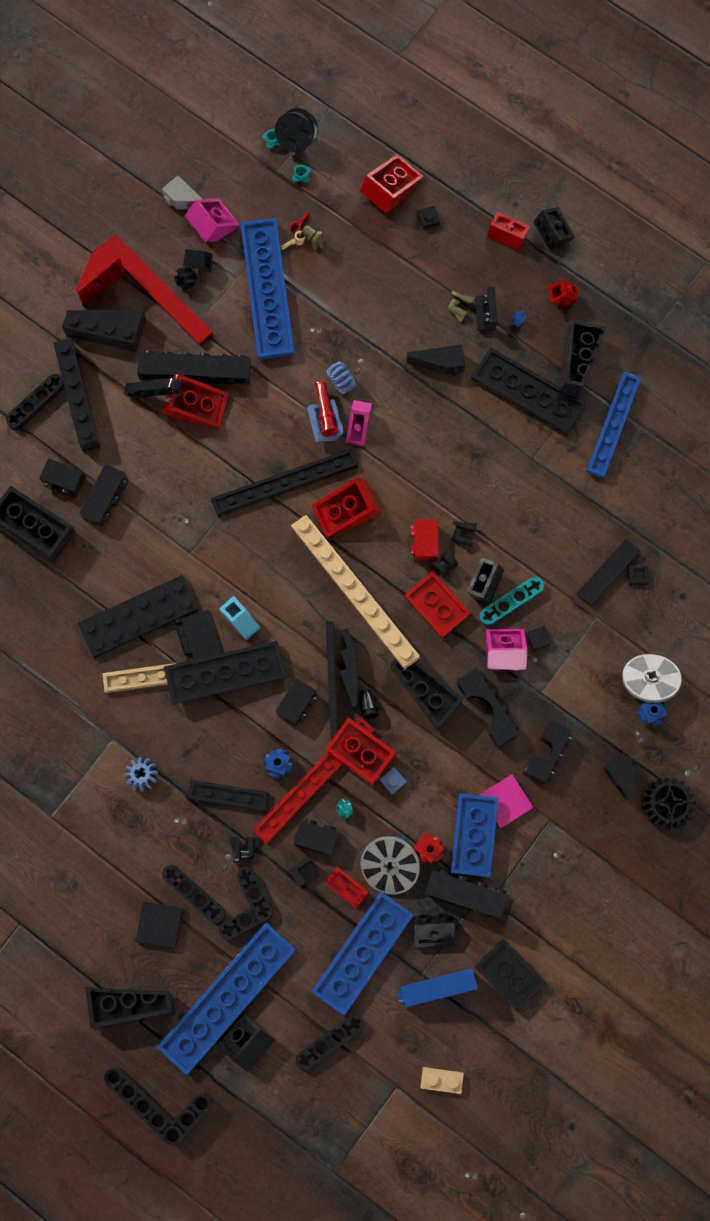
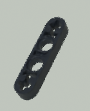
[6,374,64,430]
[124,378,183,398]
[162,865,225,923]
[296,1014,364,1069]

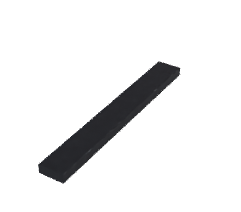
[211,448,358,517]

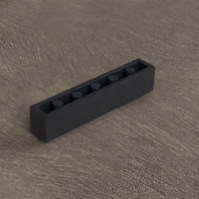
[53,338,101,452]
[137,351,251,385]

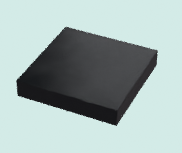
[136,902,183,948]

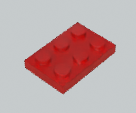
[404,571,471,639]

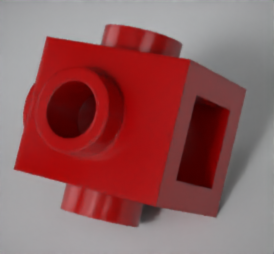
[548,279,578,308]
[413,833,444,864]

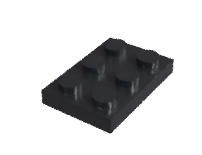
[474,938,546,1012]

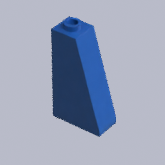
[397,968,478,1007]

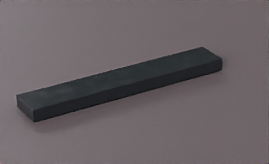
[326,621,338,739]

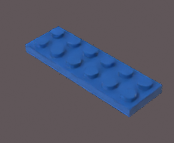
[311,892,413,1016]

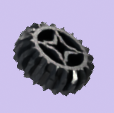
[642,776,696,830]

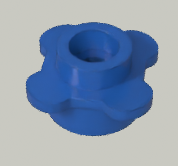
[510,309,527,328]

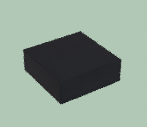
[628,565,648,585]
[526,626,552,651]

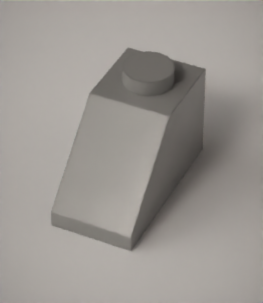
[162,176,202,210]

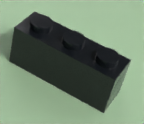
[79,464,128,527]

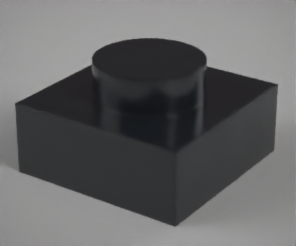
[417,206,440,229]

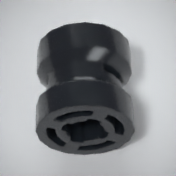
[432,551,459,578]

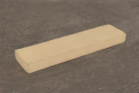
[102,663,176,693]

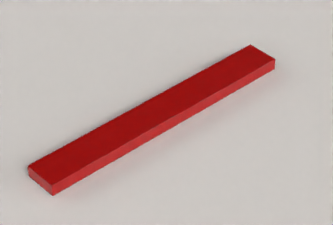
[106,234,213,346]
[253,717,375,844]

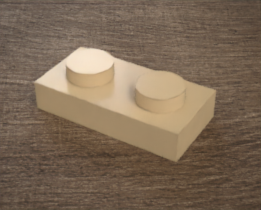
[420,1067,464,1094]

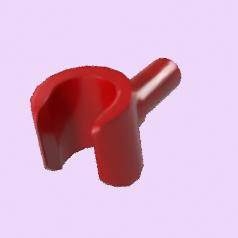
[290,212,309,233]

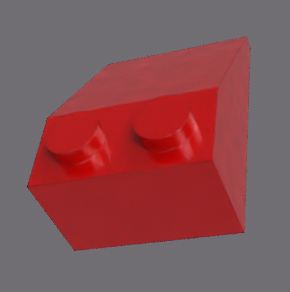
[359,154,424,213]
[76,242,125,308]
[161,374,229,428]
[312,477,382,538]
[325,718,397,788]

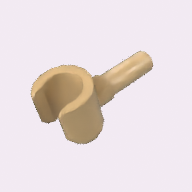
[280,231,305,250]

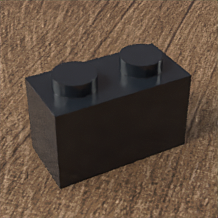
[39,458,86,497]
[467,558,505,605]
[276,678,318,726]
[294,819,339,857]

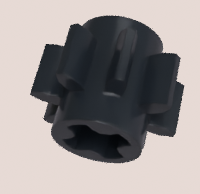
[174,266,198,290]

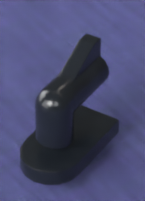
[452,521,478,551]
[229,837,260,863]

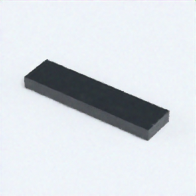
[576,539,641,607]
[187,780,269,812]

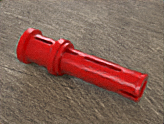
[314,381,338,437]

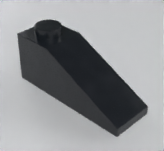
[406,344,466,375]

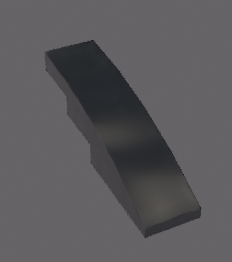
[339,628,358,710]

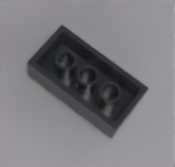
[0,485,76,562]

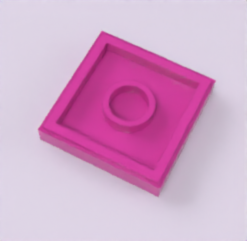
[480,774,533,829]

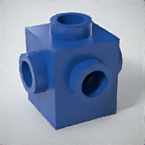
[637,701,667,727]
[263,749,293,779]

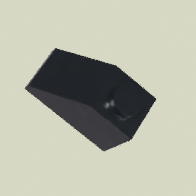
[602,753,636,800]

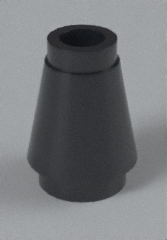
[360,689,379,719]

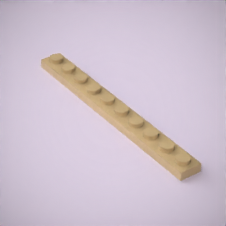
[291,515,420,670]

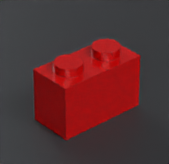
[410,519,438,561]

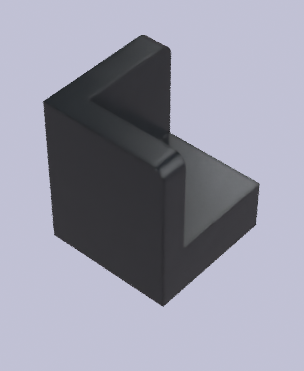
[183,250,213,272]
[288,857,319,888]

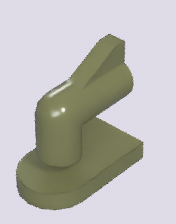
[302,226,324,250]
[448,291,475,323]

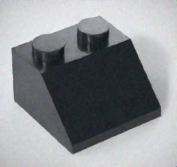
[216,1010,275,1072]

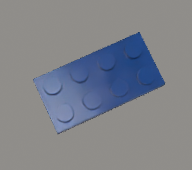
[451,793,499,877]

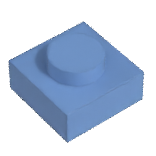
[379,767,407,795]

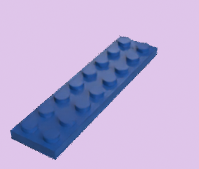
[240,218,294,359]
[157,923,296,1075]

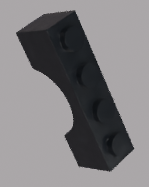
[456,668,519,749]

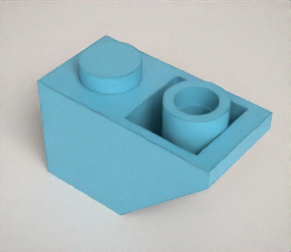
[219,596,261,641]

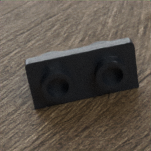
[533,207,575,250]
[475,287,498,331]
[413,913,455,948]

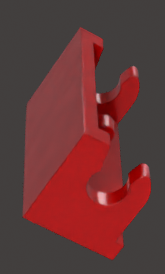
[487,212,530,252]
[325,867,369,908]

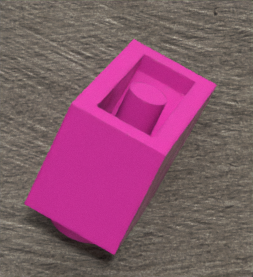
[346,400,372,446]

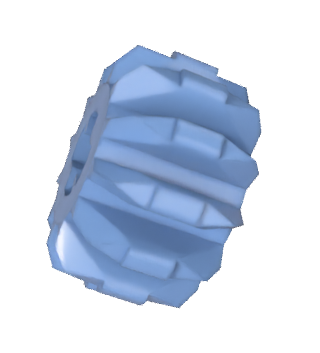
[327,362,356,394]
[124,757,158,791]

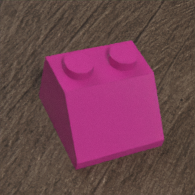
[185,198,240,242]
[486,629,527,671]

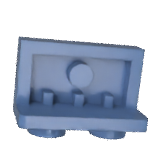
[307,400,343,442]

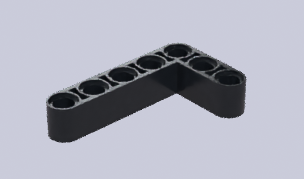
[104,1067,212,1146]

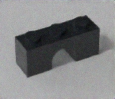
[523,720,573,784]

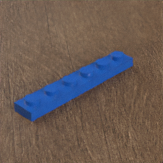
[586,372,641,479]

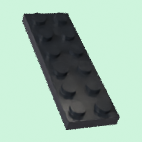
[471,347,586,435]
[78,575,199,658]
[164,640,286,705]

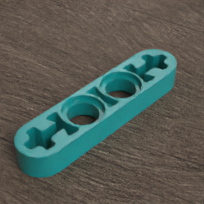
[479,577,544,626]

